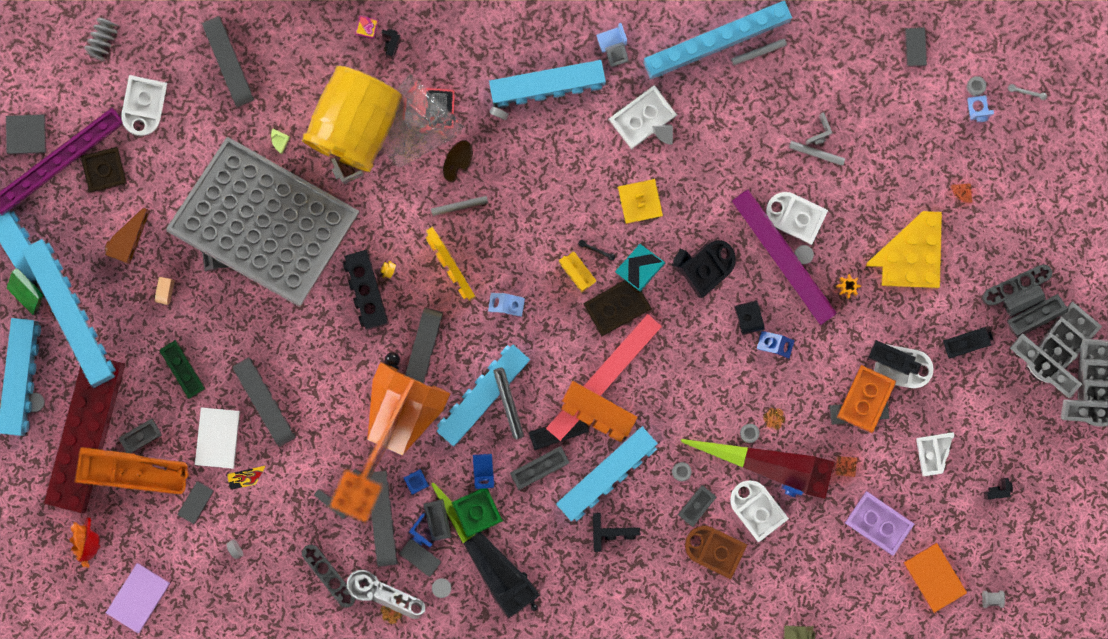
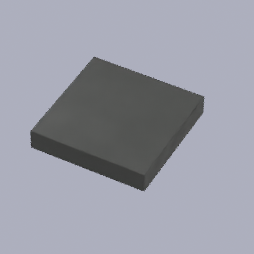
[6,114,46,154]

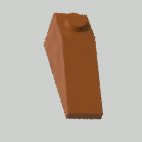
[104,208,150,264]

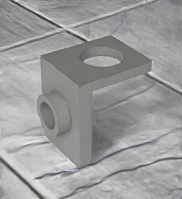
[805,112,832,145]
[331,158,364,185]

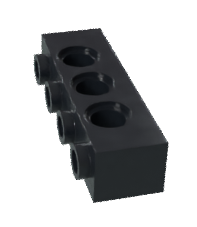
[343,249,389,331]

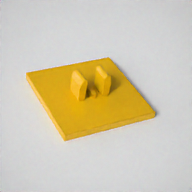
[618,179,663,224]

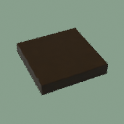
[81,147,127,193]

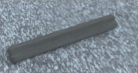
[493,367,524,439]

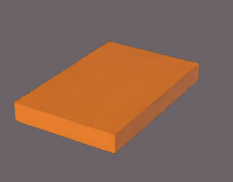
[837,365,896,434]
[903,543,967,613]

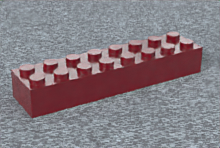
[44,359,125,513]

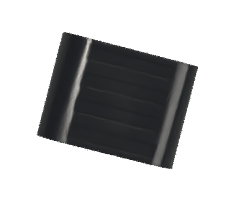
[734,300,765,335]

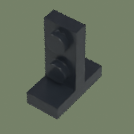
[943,326,995,359]
[593,513,640,552]

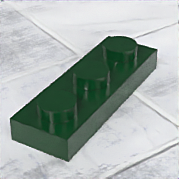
[159,340,206,399]

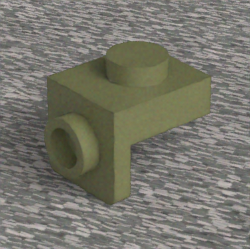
[784,625,816,639]

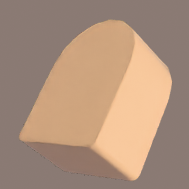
[155,277,175,305]

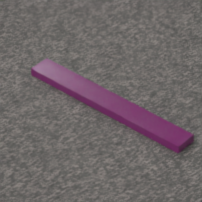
[0,107,123,216]
[732,189,837,325]

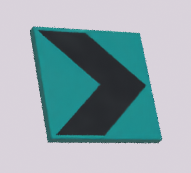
[615,244,666,292]

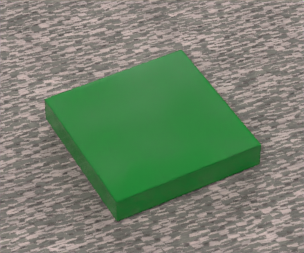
[7,268,43,315]
[451,488,503,538]

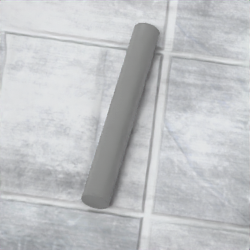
[731,39,787,65]
[789,141,845,166]
[431,196,488,216]

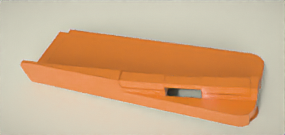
[75,448,189,494]

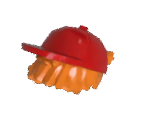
[69,517,101,568]

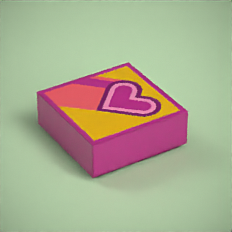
[355,16,379,39]

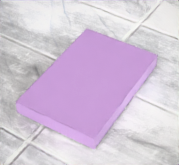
[845,491,914,556]
[106,563,171,633]

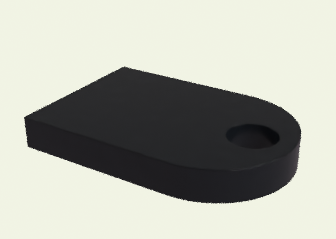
[679,240,736,298]

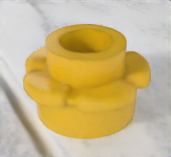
[380,260,396,278]

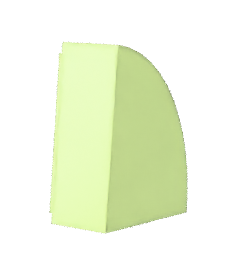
[271,129,290,154]

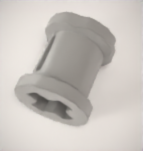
[982,591,1005,608]

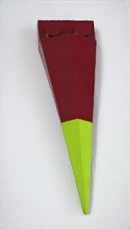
[680,439,835,499]

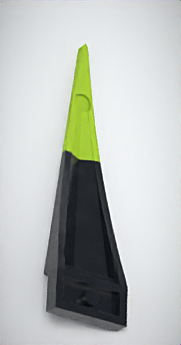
[431,483,540,619]

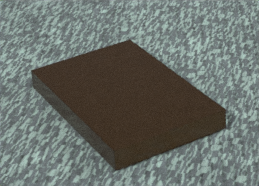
[583,280,652,337]

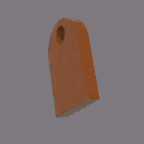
[685,526,747,579]

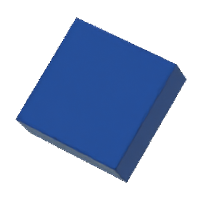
[404,469,429,495]

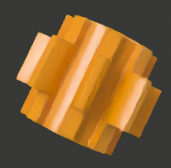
[836,274,861,299]

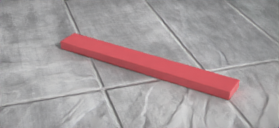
[546,314,662,441]

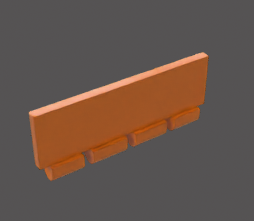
[562,381,638,442]

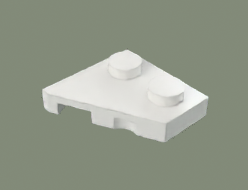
[916,432,954,476]

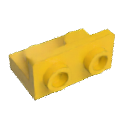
[559,252,596,293]

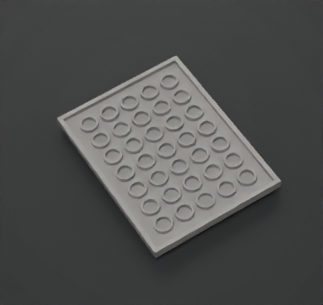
[166,137,359,307]

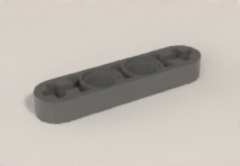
[982,264,1052,306]
[302,544,356,608]

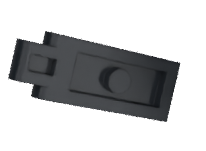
[868,340,922,376]

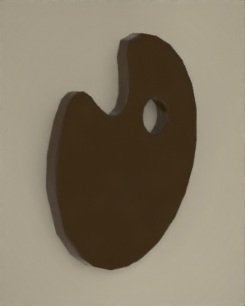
[443,140,473,183]

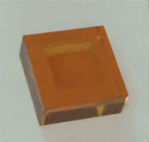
[835,456,857,477]

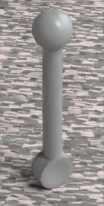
[1008,84,1047,100]

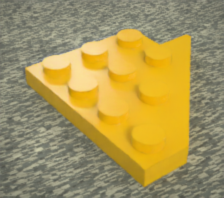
[866,211,942,288]
[425,227,476,302]

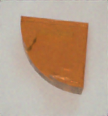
[951,183,972,203]

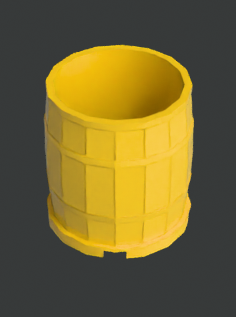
[302,66,402,172]

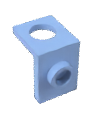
[597,23,627,53]
[967,96,994,122]
[488,293,525,317]

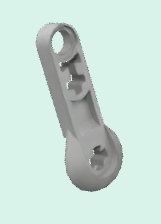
[347,570,425,619]

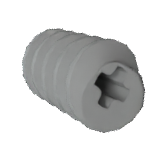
[84,18,119,61]

